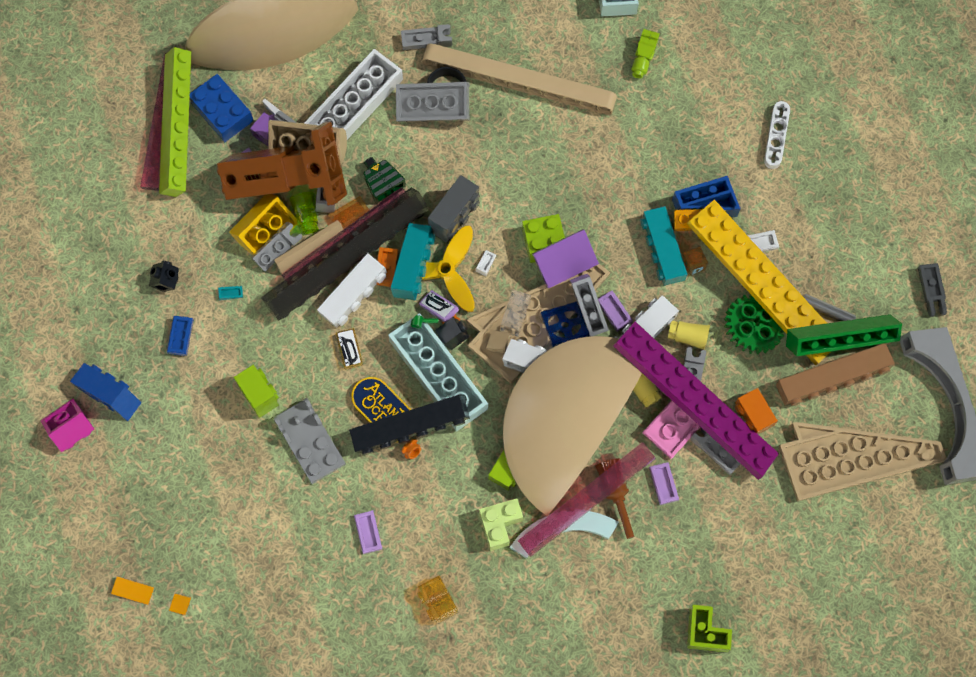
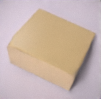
[486,331,510,354]

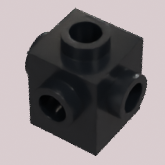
[149,261,179,292]

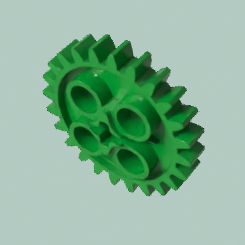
[724,294,784,355]

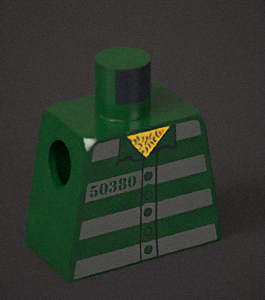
[363,157,406,204]

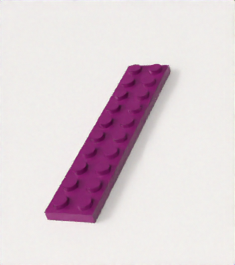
[613,321,779,480]

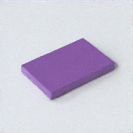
[532,229,599,288]

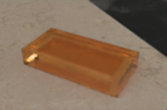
[328,196,370,229]

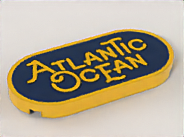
[351,377,411,438]

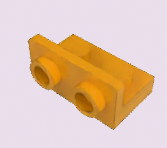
[672,209,703,231]

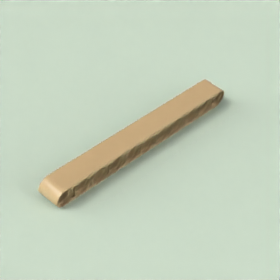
[422,44,617,115]

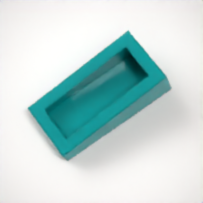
[218,286,243,301]

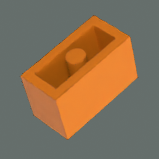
[735,388,778,434]

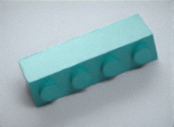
[640,206,688,286]
[391,223,435,301]

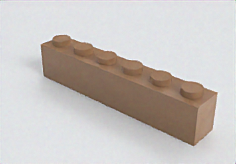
[776,343,895,406]

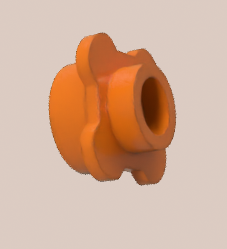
[401,439,421,459]

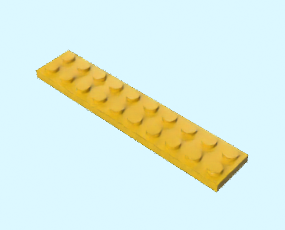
[687,199,831,366]

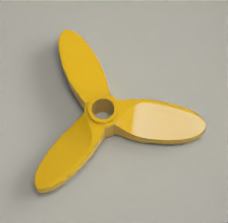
[422,225,475,312]

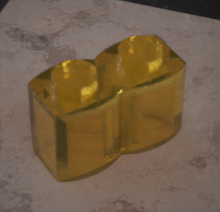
[417,575,459,624]

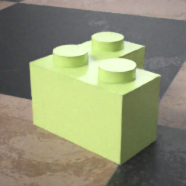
[479,498,523,551]

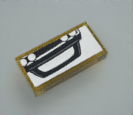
[336,328,363,370]

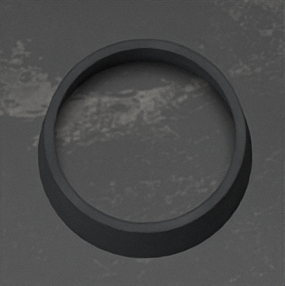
[427,67,466,83]

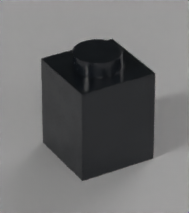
[435,317,470,350]

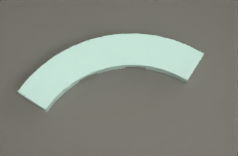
[510,510,619,559]

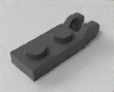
[918,263,947,317]

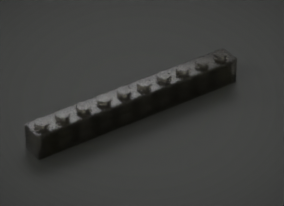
[261,187,429,321]

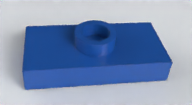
[167,316,194,356]

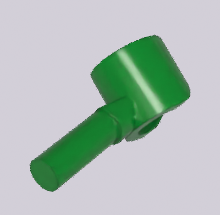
[411,315,439,329]

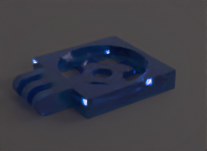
[541,301,589,347]

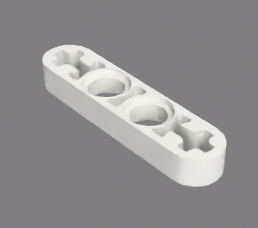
[764,101,790,169]

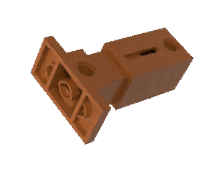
[217,121,347,206]

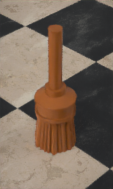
[595,458,634,539]

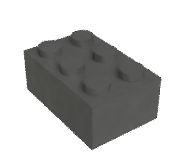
[428,175,480,243]

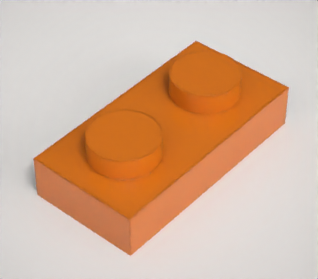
[376,247,399,287]

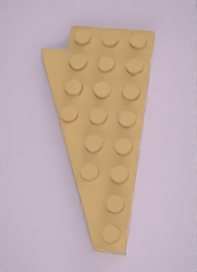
[467,264,610,384]
[779,422,946,502]

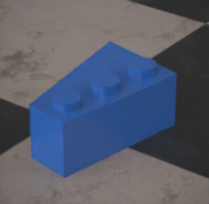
[672,176,741,217]
[70,363,142,421]

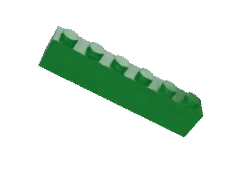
[786,314,902,356]

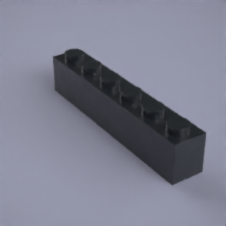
[349,395,470,455]

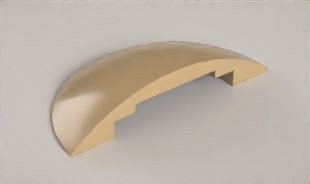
[185,0,359,70]
[503,336,642,516]

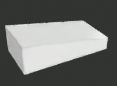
[263,99,280,116]
[476,250,496,276]

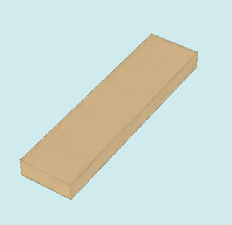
[274,220,346,275]

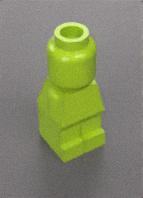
[631,29,660,79]

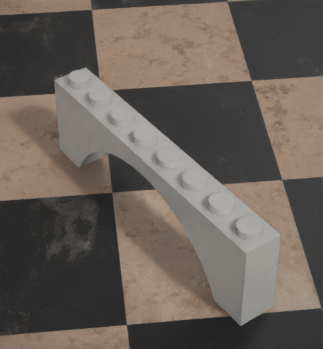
[900,327,976,485]

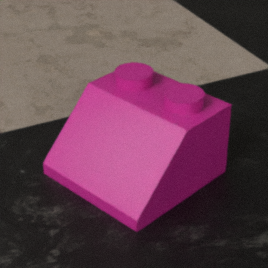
[41,398,94,452]

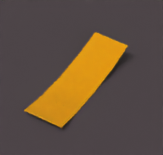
[111,576,191,615]

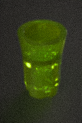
[289,192,319,235]

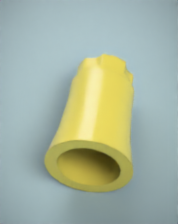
[668,321,710,350]
[633,373,662,408]

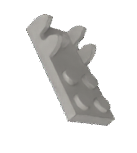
[396,82,470,122]
[273,398,346,484]

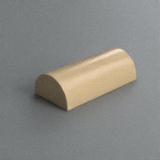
[268,120,347,164]

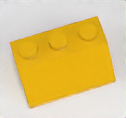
[229,194,299,255]

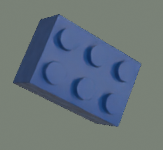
[189,74,254,143]

